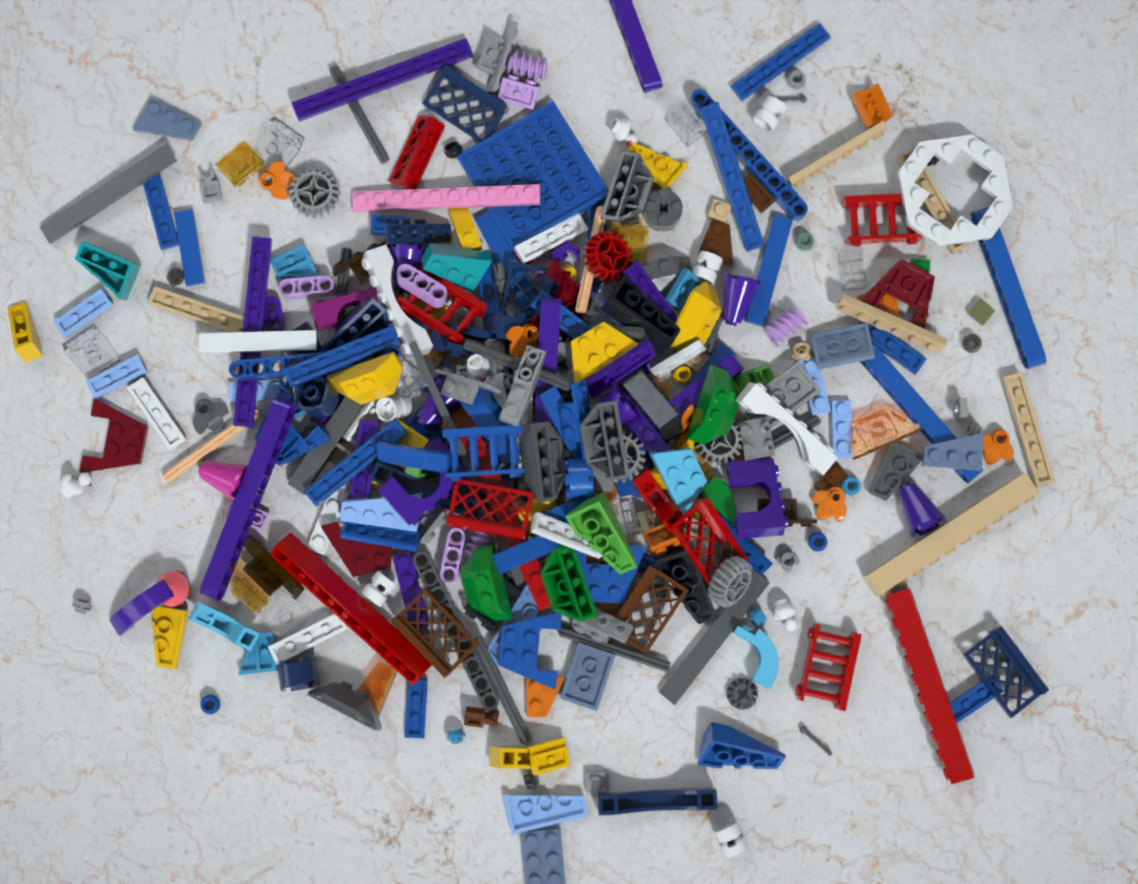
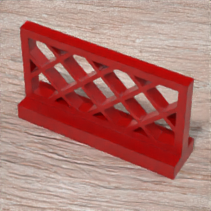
[446,480,534,541]
[669,498,749,586]

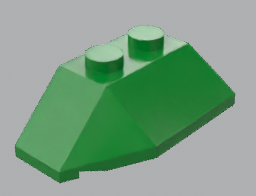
[686,365,740,444]
[460,544,513,621]
[540,545,598,622]

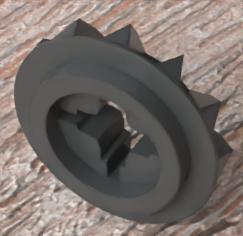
[727,678,758,710]

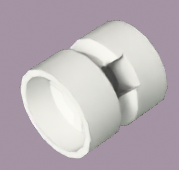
[753,96,787,132]
[692,251,723,286]
[376,394,412,422]
[361,571,398,607]
[714,821,749,858]

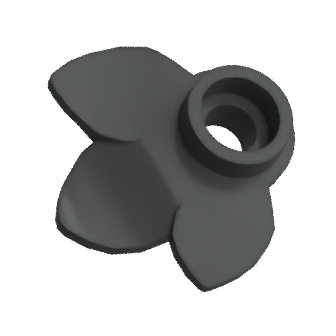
[193,399,229,434]

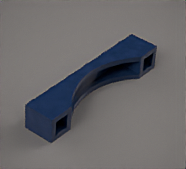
[369,461,487,519]
[597,787,718,816]

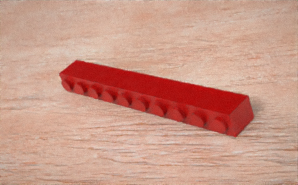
[460,424,551,611]
[270,532,432,686]
[885,588,975,785]

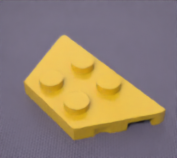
[570,322,638,382]

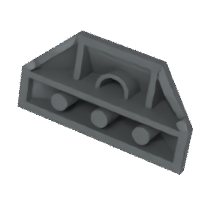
[600,151,654,222]
[617,256,692,299]
[580,400,630,481]
[521,421,566,503]
[307,681,382,730]

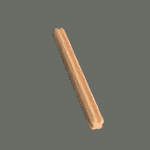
[575,206,606,314]
[162,409,261,482]

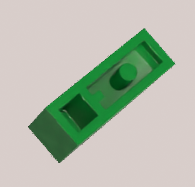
[699,476,738,528]

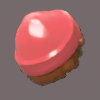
[157,571,191,608]

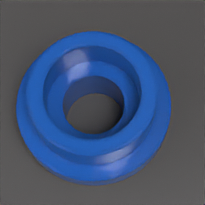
[808,532,827,552]
[200,694,221,714]

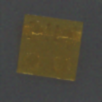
[216,141,264,188]
[610,223,649,263]
[230,575,270,614]

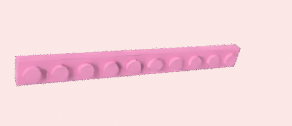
[352,184,541,212]

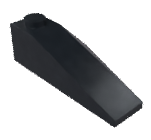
[655,542,717,624]

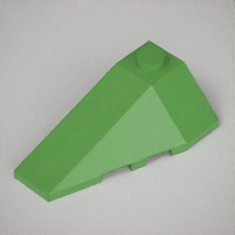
[565,492,638,575]

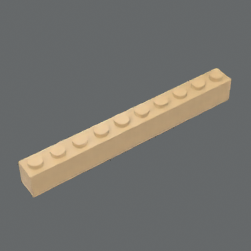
[863,472,1039,597]

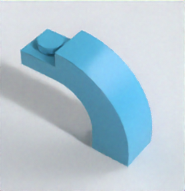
[188,601,260,651]
[732,624,779,690]

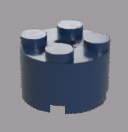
[489,311,530,344]
[293,376,339,418]
[277,656,320,692]

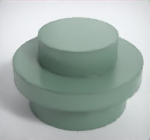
[795,232,814,251]

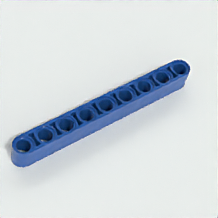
[689,89,808,221]
[971,206,1046,369]
[860,343,983,484]
[229,346,403,381]

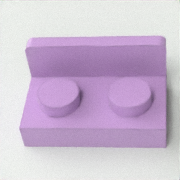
[498,74,541,110]

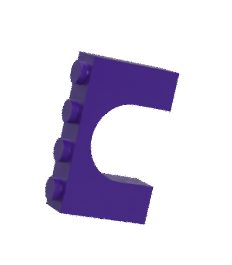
[376,438,467,526]
[727,458,788,539]

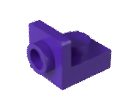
[550,241,580,263]

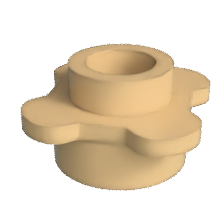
[792,342,811,361]

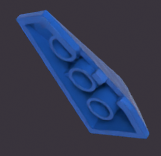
[459,388,521,466]
[698,722,786,769]

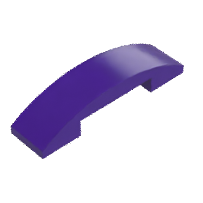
[109,579,174,636]

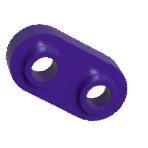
[264,296,285,332]

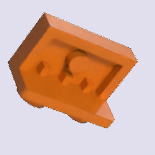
[851,84,893,129]
[643,525,686,555]

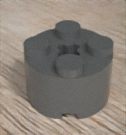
[644,188,683,232]

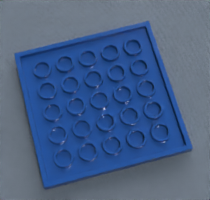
[457,101,609,251]

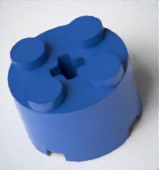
[565,458,594,498]

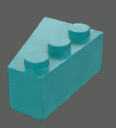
[75,241,141,300]
[421,243,492,291]

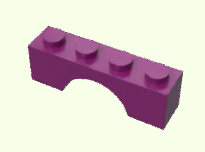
[310,285,383,332]

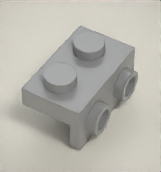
[739,418,775,460]
[417,506,447,544]

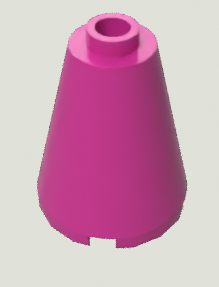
[198,461,248,502]

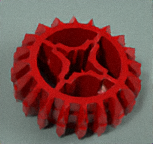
[583,230,633,282]

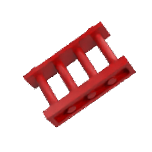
[842,194,923,247]
[397,266,488,345]
[795,623,862,711]

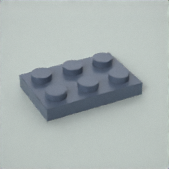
[811,323,875,370]
[560,642,615,711]
[521,828,565,884]

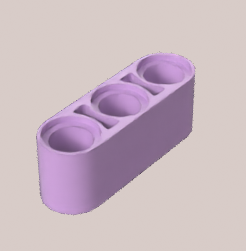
[397,264,447,308]
[278,276,336,300]
[440,528,466,584]

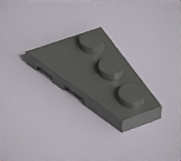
[868,440,923,501]

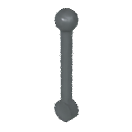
[771,95,807,103]
[799,726,832,756]

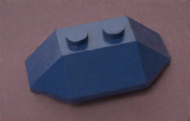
[320,297,388,352]

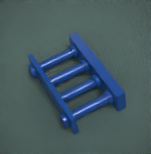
[443,425,525,481]

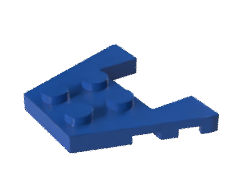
[255,385,332,466]
[575,545,645,603]
[499,613,562,689]

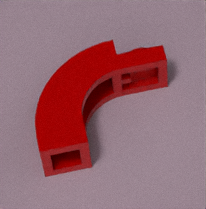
[631,467,687,534]

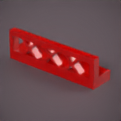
[388,115,445,190]

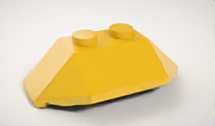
[670,281,722,353]
[327,352,404,405]

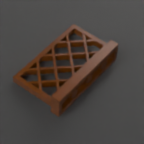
[614,563,689,654]
[390,588,480,678]

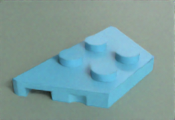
[649,448,707,515]

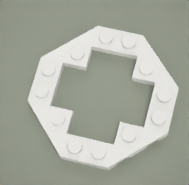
[897,134,1013,247]

